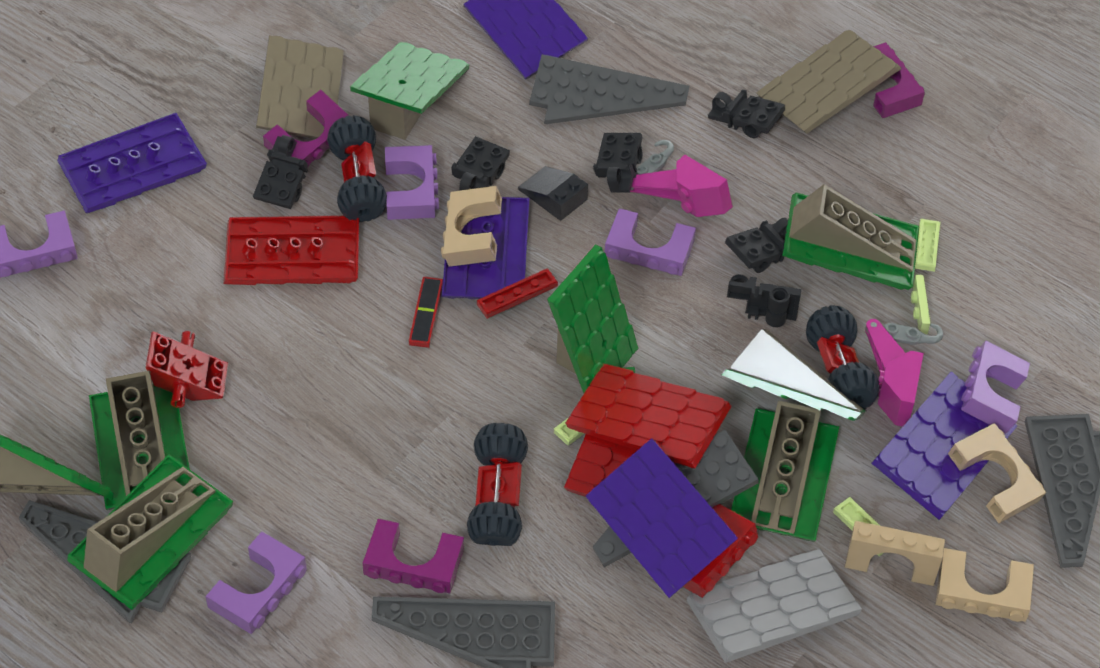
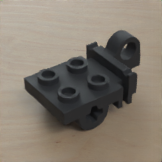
[708,89,785,138]
[593,133,643,193]
[253,135,308,209]
[451,136,510,191]
[725,217,788,273]
[727,274,802,328]

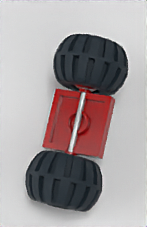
[327,115,387,222]
[806,305,879,410]
[467,423,528,546]

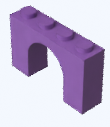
[385,145,439,220]
[605,208,696,276]
[0,210,78,278]
[961,341,1030,433]
[206,531,307,634]

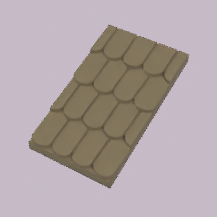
[756,30,902,134]
[256,35,344,139]

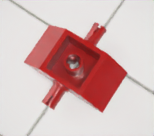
[145,331,228,408]

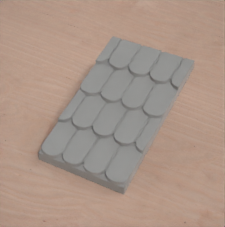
[686,549,862,663]

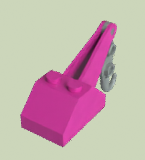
[630,140,733,217]
[865,319,943,427]

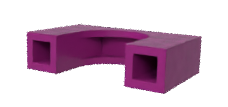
[873,42,925,118]
[263,89,349,168]
[363,519,464,594]

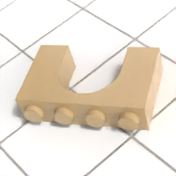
[441,186,502,266]
[948,423,1046,523]
[845,521,945,586]
[935,548,1034,622]

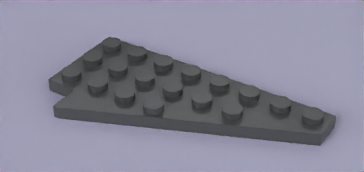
[529,54,690,124]
[1024,414,1100,568]
[592,430,759,567]
[19,500,191,624]
[372,597,555,668]

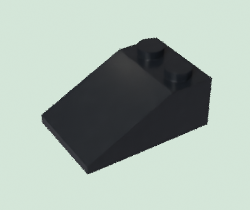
[518,166,588,221]

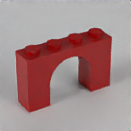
[683,504,758,598]

